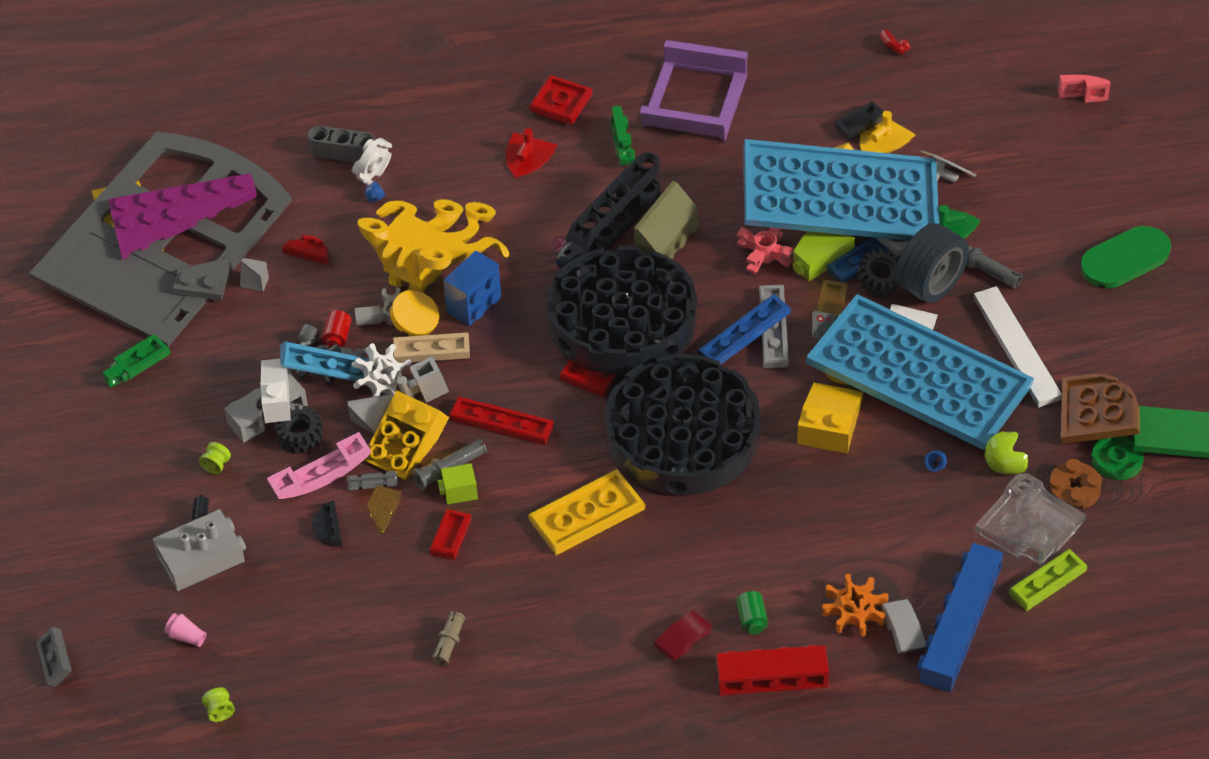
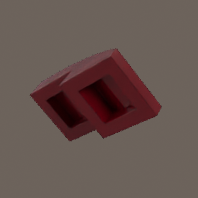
[653,611,713,661]

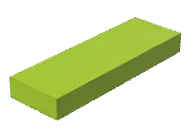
[1009,549,1087,611]

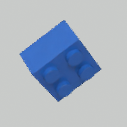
[443,250,501,326]

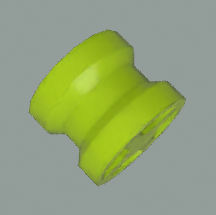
[198,442,231,474]
[202,687,235,722]

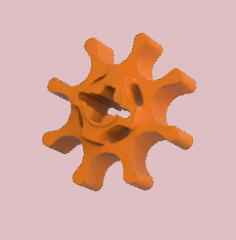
[822,574,888,637]

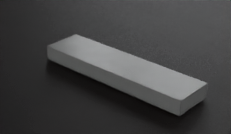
[759,285,789,368]

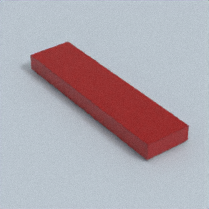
[449,396,554,445]

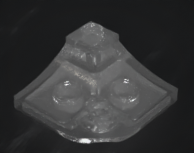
[975,473,1086,565]

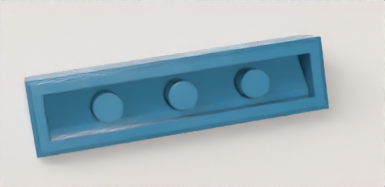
[280,342,369,382]

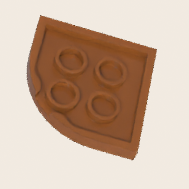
[1061,374,1140,444]

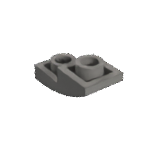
[881,599,926,654]

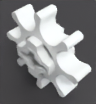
[352,343,412,397]

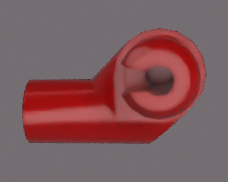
[880,30,910,55]

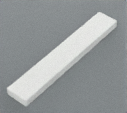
[973,286,1062,408]

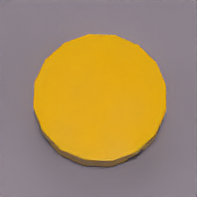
[390,290,439,336]

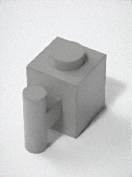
[397,356,449,403]

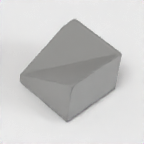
[240,258,269,291]

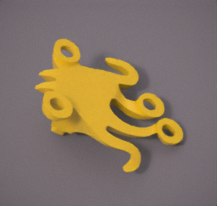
[357,199,509,293]

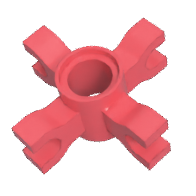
[737,227,794,274]

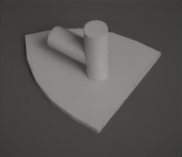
[920,150,976,183]

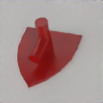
[506,128,557,178]

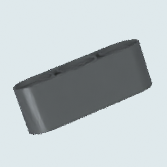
[308,126,375,163]

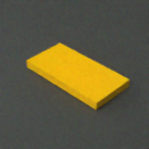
[528,469,645,555]

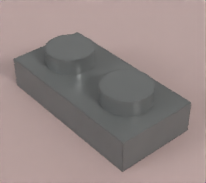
[36,626,72,687]

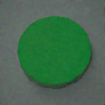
[1091,436,1144,480]

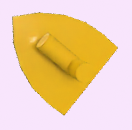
[860,111,915,153]

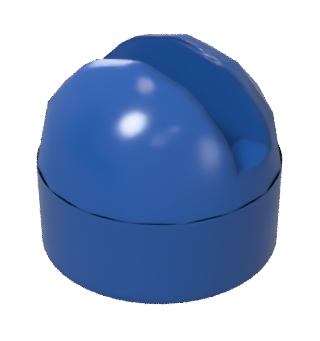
[365,181,386,202]
[925,450,947,472]

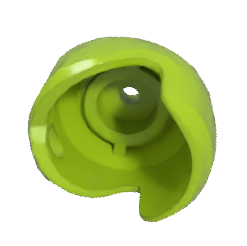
[985,431,1028,475]

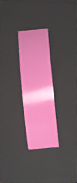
[267,432,371,499]

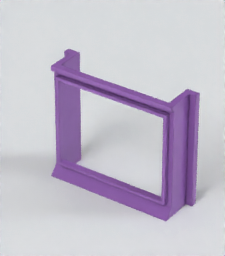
[640,40,748,142]

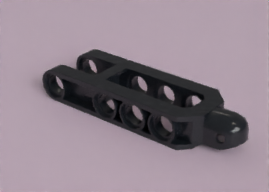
[555,152,660,269]

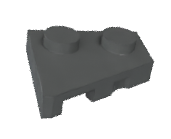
[173,258,232,301]

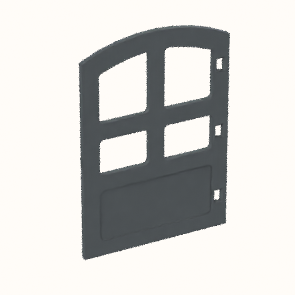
[29,132,292,347]

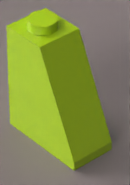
[793,231,855,281]

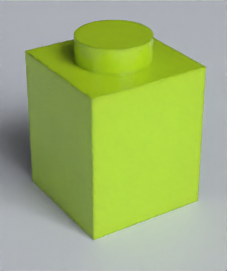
[438,463,478,505]

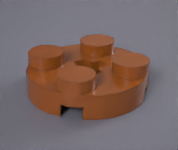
[1049,459,1102,509]

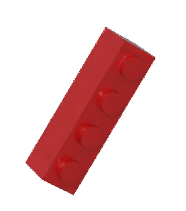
[716,645,829,696]

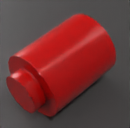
[321,310,352,348]

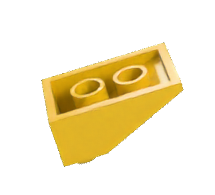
[797,382,864,454]

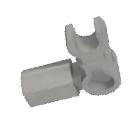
[355,287,401,326]

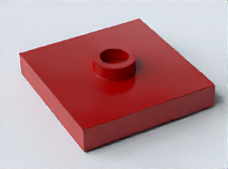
[529,75,592,125]

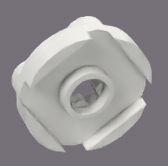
[352,138,392,185]

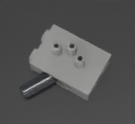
[153,495,246,591]

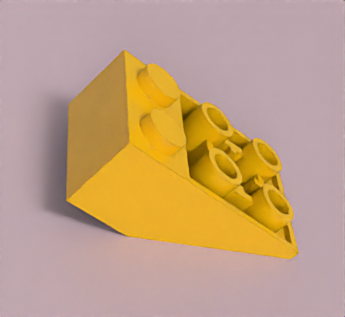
[364,390,449,480]

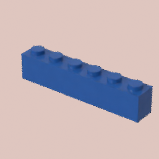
[917,543,1003,692]

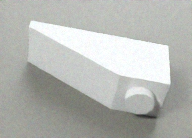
[261,359,291,423]

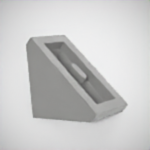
[347,394,394,434]

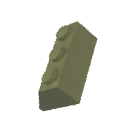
[634,181,700,259]

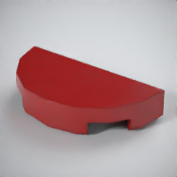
[282,235,329,265]

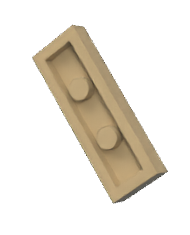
[393,332,470,363]

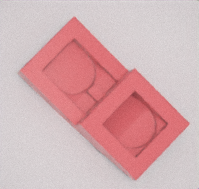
[1058,75,1110,103]

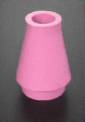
[164,613,207,647]

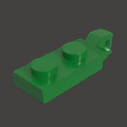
[610,106,635,166]
[103,334,170,388]

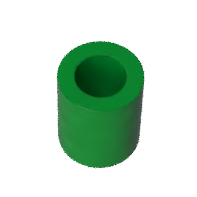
[736,591,768,634]

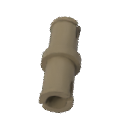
[431,611,465,666]

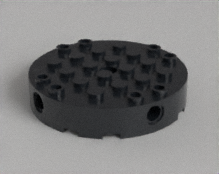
[547,246,697,374]
[605,354,760,495]

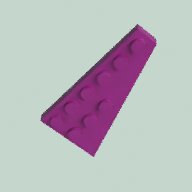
[108,173,257,260]

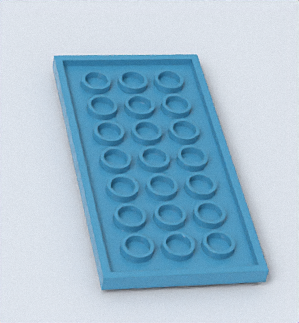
[743,139,939,241]
[806,294,1034,450]

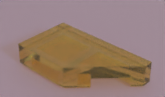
[367,485,402,534]

